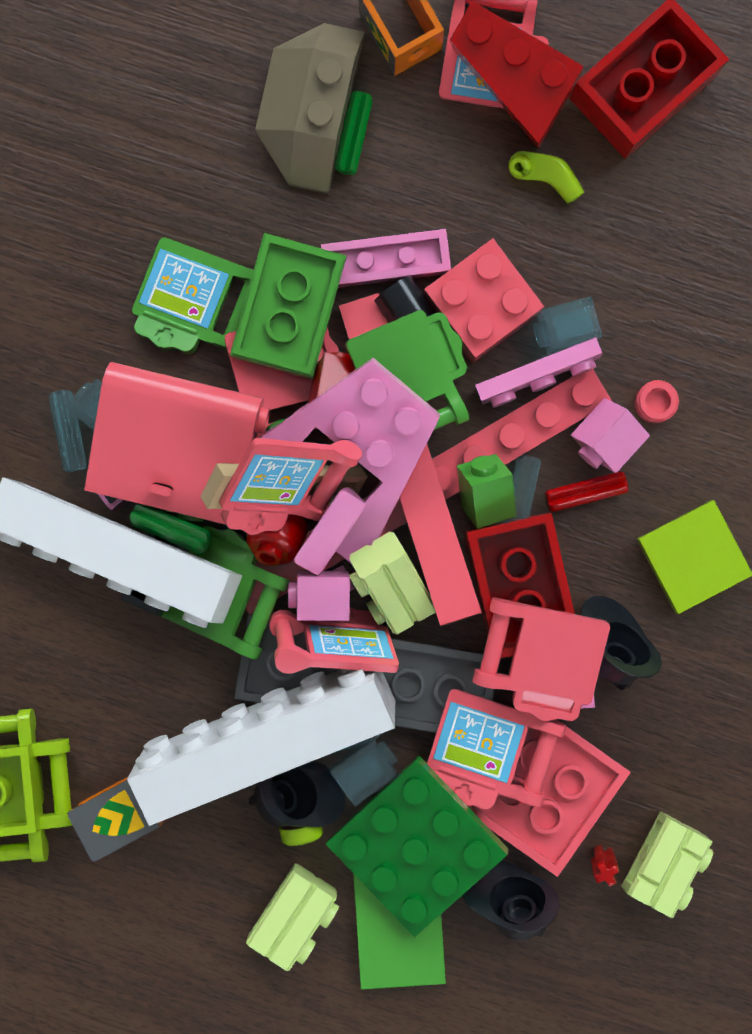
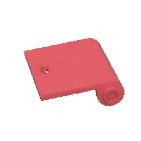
[84,362,270,524]

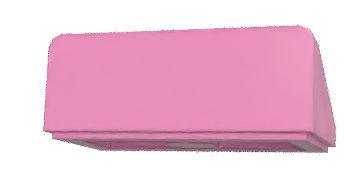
[294,487,366,576]

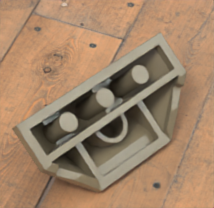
[255,23,365,195]

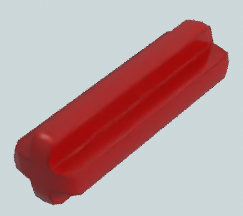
[545,471,628,512]
[591,844,620,887]

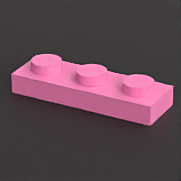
[321,229,451,288]
[475,337,602,408]

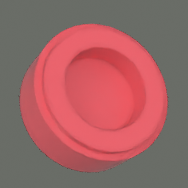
[634,380,679,423]

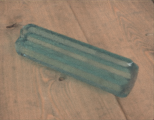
[49,390,87,472]
[502,455,541,523]

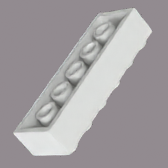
[127,669,396,826]

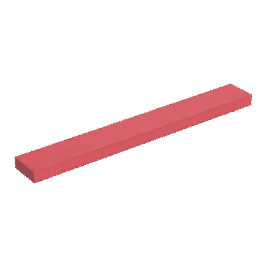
[339,293,482,627]

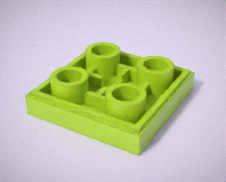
[636,500,752,614]

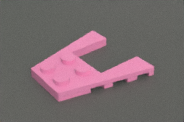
[258,358,440,564]

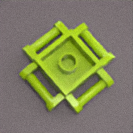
[0,709,72,863]

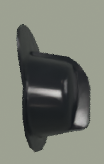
[580,596,662,690]
[248,761,345,827]
[462,860,560,941]

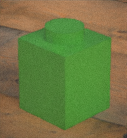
[456,454,517,529]

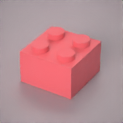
[423,238,544,364]

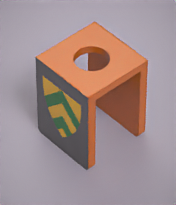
[359,0,444,76]
[68,777,165,862]

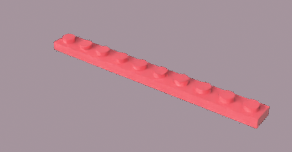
[246,369,612,615]

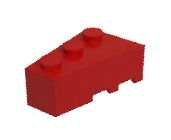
[450,1,584,150]

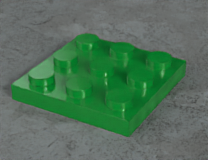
[326,755,509,937]

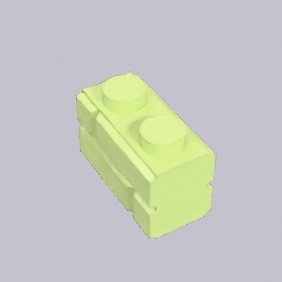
[349,531,436,635]
[621,811,713,918]
[246,863,339,971]

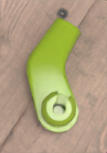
[508,151,585,204]

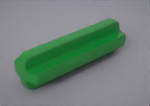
[334,91,373,175]
[130,503,211,554]

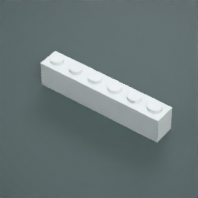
[0,477,243,628]

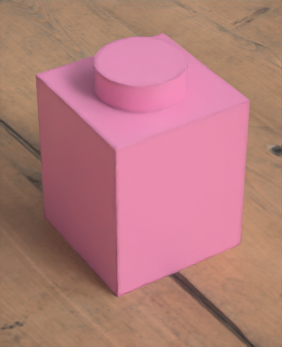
[571,398,650,473]
[288,571,350,621]

